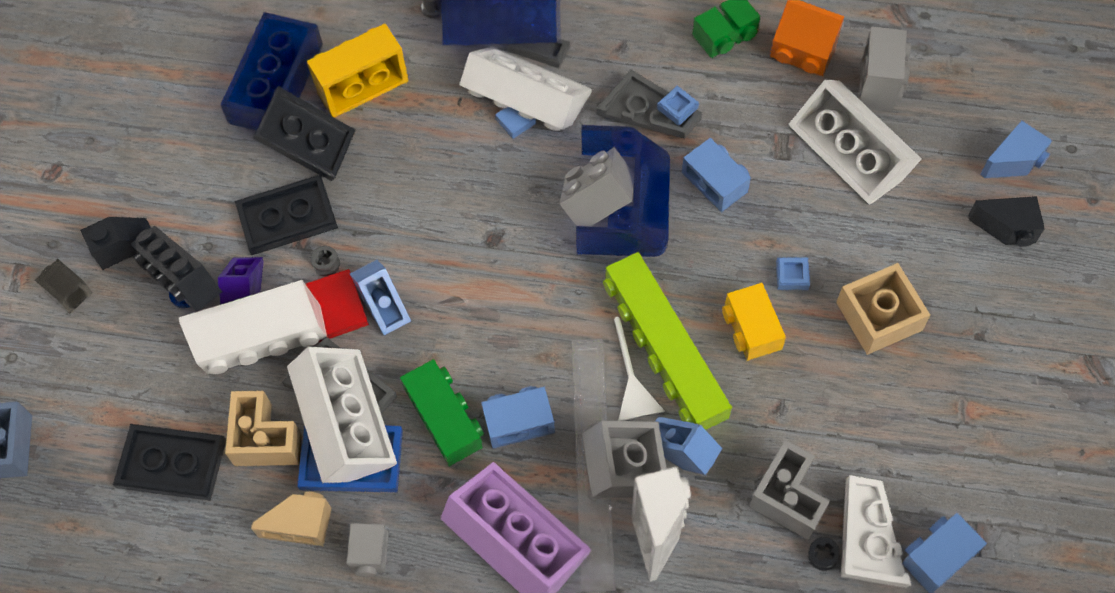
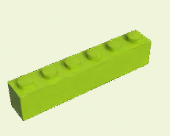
[603,252,732,430]

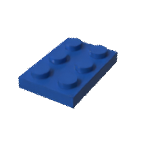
[297,424,403,492]

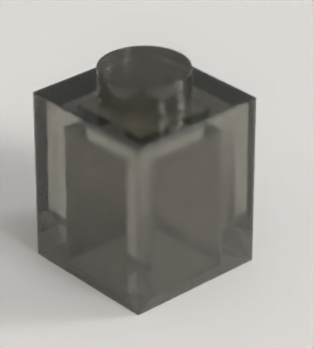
[35,259,92,314]

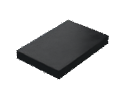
[253,86,356,181]
[235,174,338,256]
[113,424,226,501]

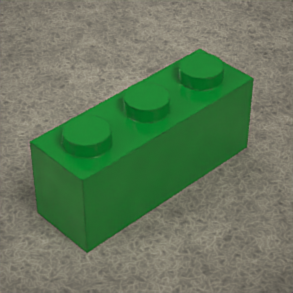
[400,359,484,467]

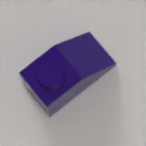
[218,257,264,305]

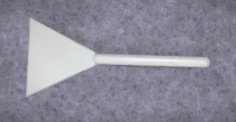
[614,317,665,421]

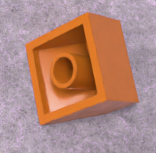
[770,0,845,77]

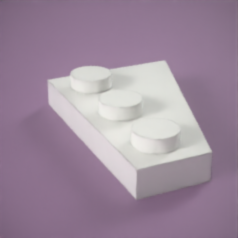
[841,475,911,588]

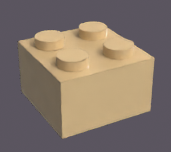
[836,263,931,355]

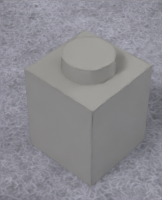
[346,523,389,577]

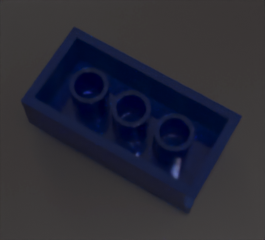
[441,0,561,46]
[220,12,323,131]

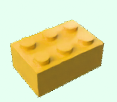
[307,23,409,118]

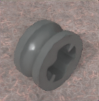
[310,246,340,276]

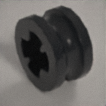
[808,537,840,571]

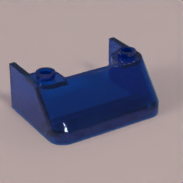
[576,125,670,257]

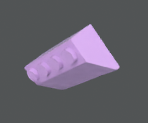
[440,462,591,593]

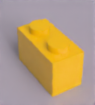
[722,283,786,361]

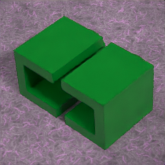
[692,0,761,58]

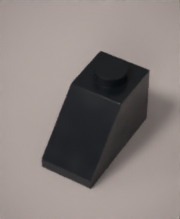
[968,196,1045,247]
[80,217,151,270]

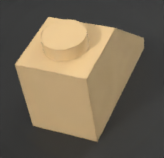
[251,492,332,546]

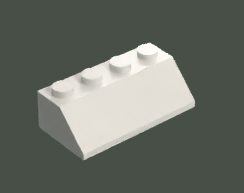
[459,46,592,131]
[788,80,922,204]
[179,280,327,374]
[287,347,397,483]
[631,467,691,581]

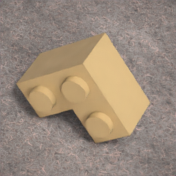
[225,391,302,466]

